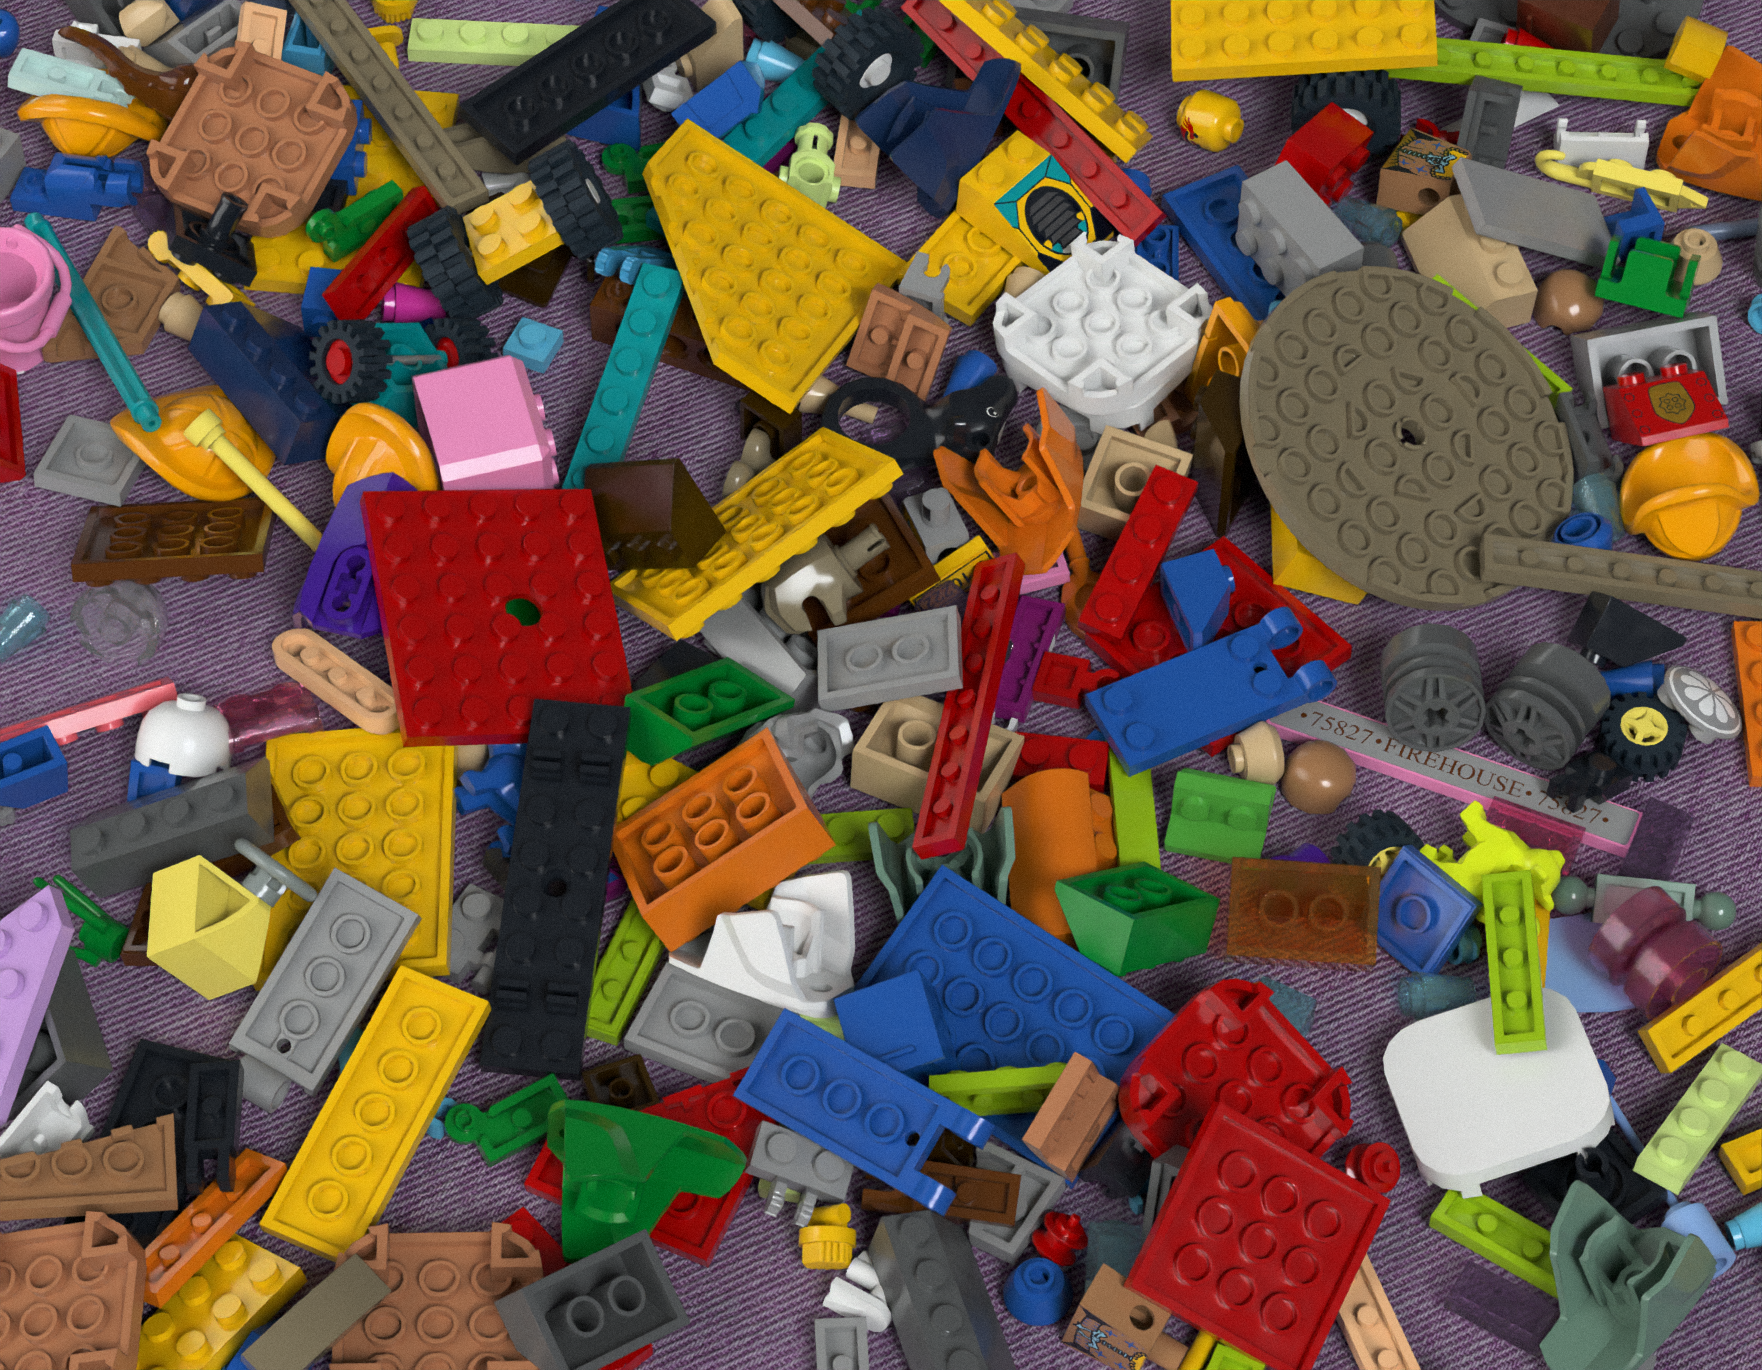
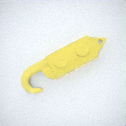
[1535,149,1709,213]

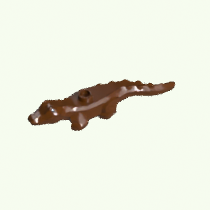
[58,26,198,123]

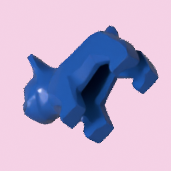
[455,743,528,867]

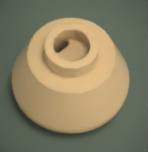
[1670,228,1723,286]
[1227,721,1284,785]

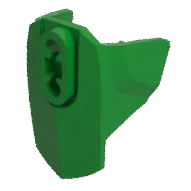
[547,1099,747,1264]

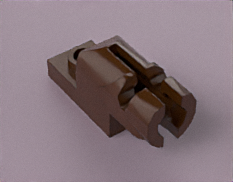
[860,1161,1021,1228]

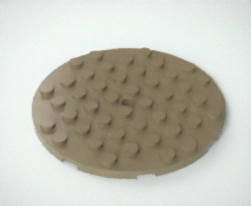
[1239,266,1574,611]

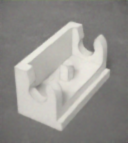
[1553,118,1649,170]
[0,1081,95,1160]

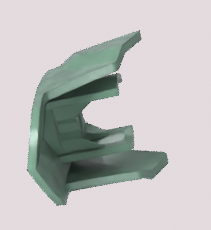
[868,806,1016,925]
[1539,1180,1717,1370]

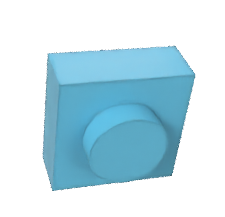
[503,317,564,374]

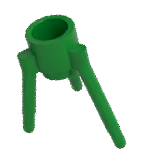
[33,874,129,967]

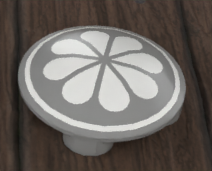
[1657,665,1742,744]

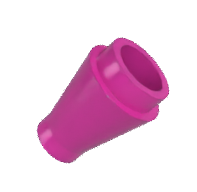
[381,282,446,323]

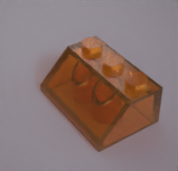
[1224,857,1381,973]

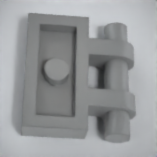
[443,883,504,994]

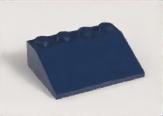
[188,301,352,465]

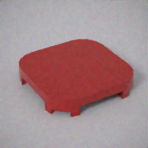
[1118,978,1354,1159]

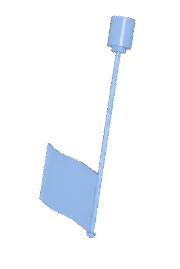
[1545,913,1736,1280]

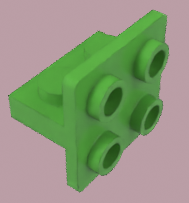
[1164,768,1276,869]

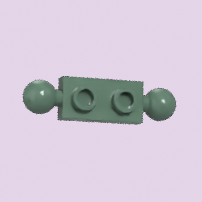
[1551,873,1736,933]

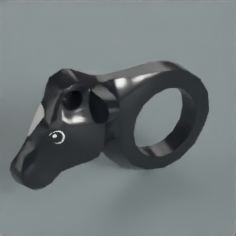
[819,375,1018,471]

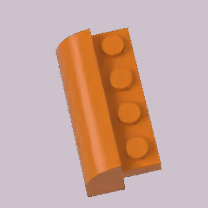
[1001,769,1117,953]

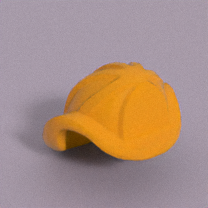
[326,402,441,508]
[1619,432,1760,562]

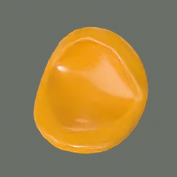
[17,69,168,158]
[110,385,276,502]

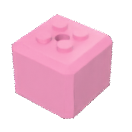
[412,355,559,490]

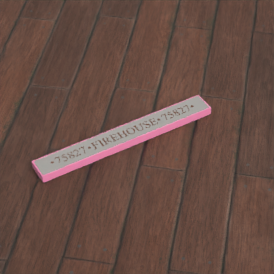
[1266,701,1643,859]

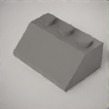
[1570,311,1728,429]
[700,585,821,715]

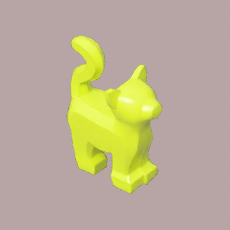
[1419,800,1565,935]

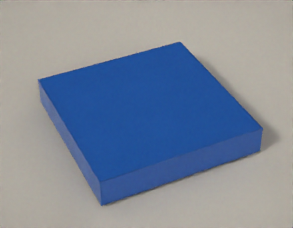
[1353,845,1484,984]

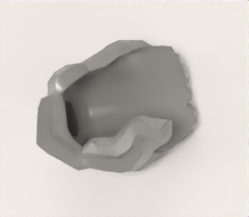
[736,708,854,800]

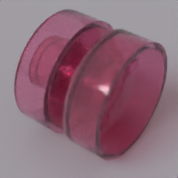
[1587,886,1723,1020]

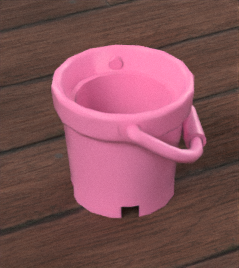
[0,224,72,372]

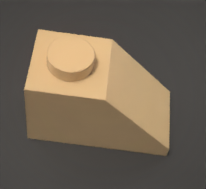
[675,0,744,93]

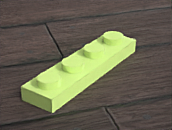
[407,18,580,66]
[1633,1043,1762,1195]

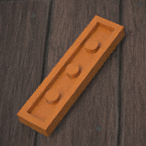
[1731,621,1762,787]
[143,1148,288,1308]

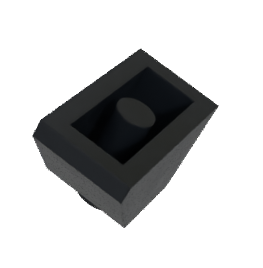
[1567,591,1687,669]

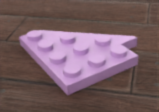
[0,885,75,1126]

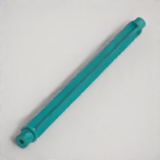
[24,212,162,432]

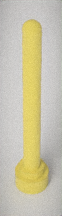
[183,408,355,579]

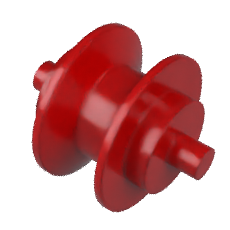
[1345,1142,1400,1193]
[1031,1212,1089,1266]

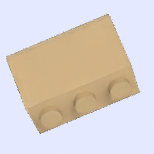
[1400,194,1538,328]
[850,696,1024,834]

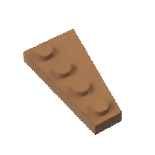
[0,1113,178,1221]

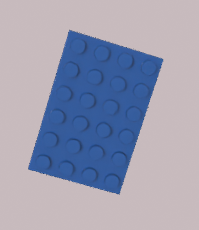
[837,865,1175,1190]

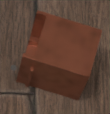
[1516,0,1620,53]

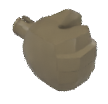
[760,522,891,635]

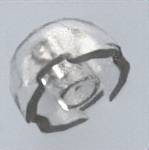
[70,579,169,666]

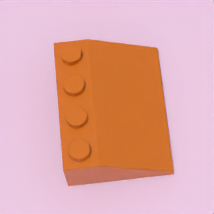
[613,727,836,952]

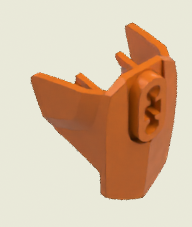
[1656,45,1762,201]
[933,387,1084,575]

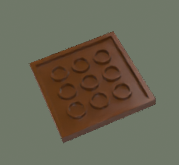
[71,497,277,587]

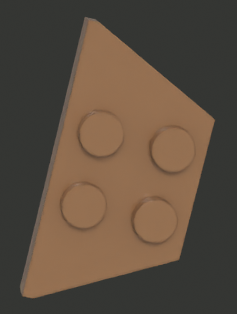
[42,225,181,363]

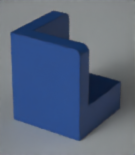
[1604,187,1665,262]

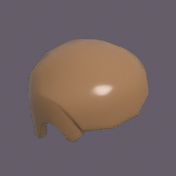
[1532,269,1604,336]
[1280,739,1356,814]

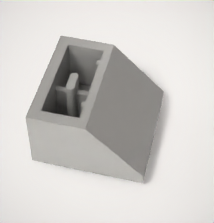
[143,0,242,68]

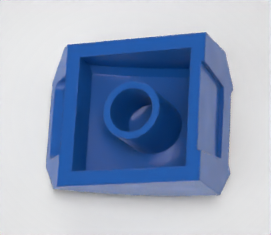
[671,60,765,140]

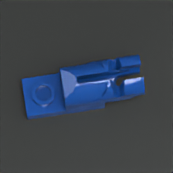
[10,152,144,222]

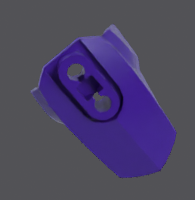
[292,472,418,639]

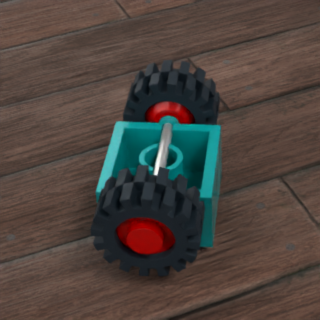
[309,318,498,427]

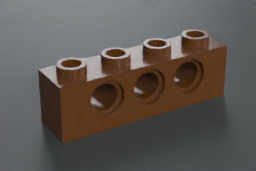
[590,275,752,391]

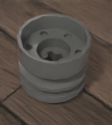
[1379,623,1486,752]
[1484,642,1611,771]

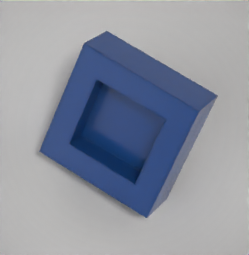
[127,758,182,802]

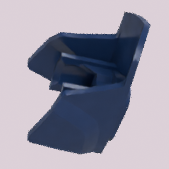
[855,58,1021,219]

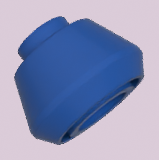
[1551,512,1613,551]
[1003,1258,1073,1326]

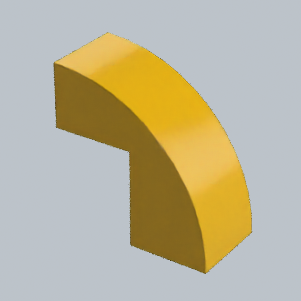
[1663,15,1728,83]

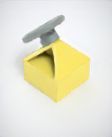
[147,838,318,1000]

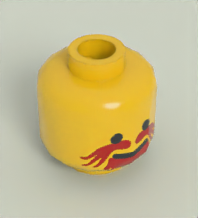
[1176,89,1244,152]

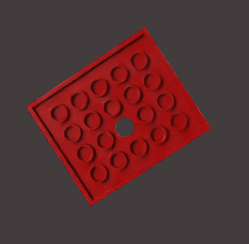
[360,489,633,747]

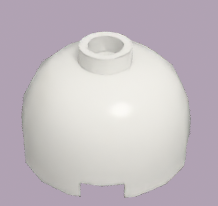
[135,693,232,777]

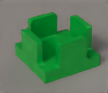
[1594,234,1701,318]

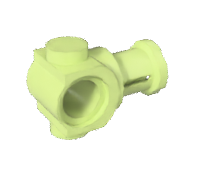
[778,122,841,209]

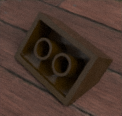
[1190,370,1257,538]
[584,458,727,571]

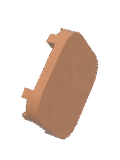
[146,40,358,238]
[0,1211,147,1370]
[329,1222,544,1370]

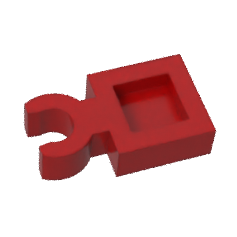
[1031,651,1121,709]

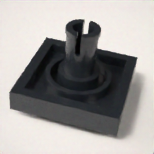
[165,192,257,287]
[1522,1127,1668,1225]

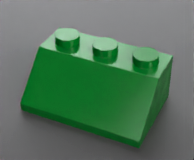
[624,657,795,766]
[1054,861,1221,976]

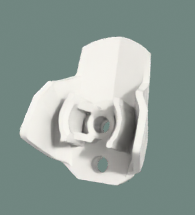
[668,870,855,1018]

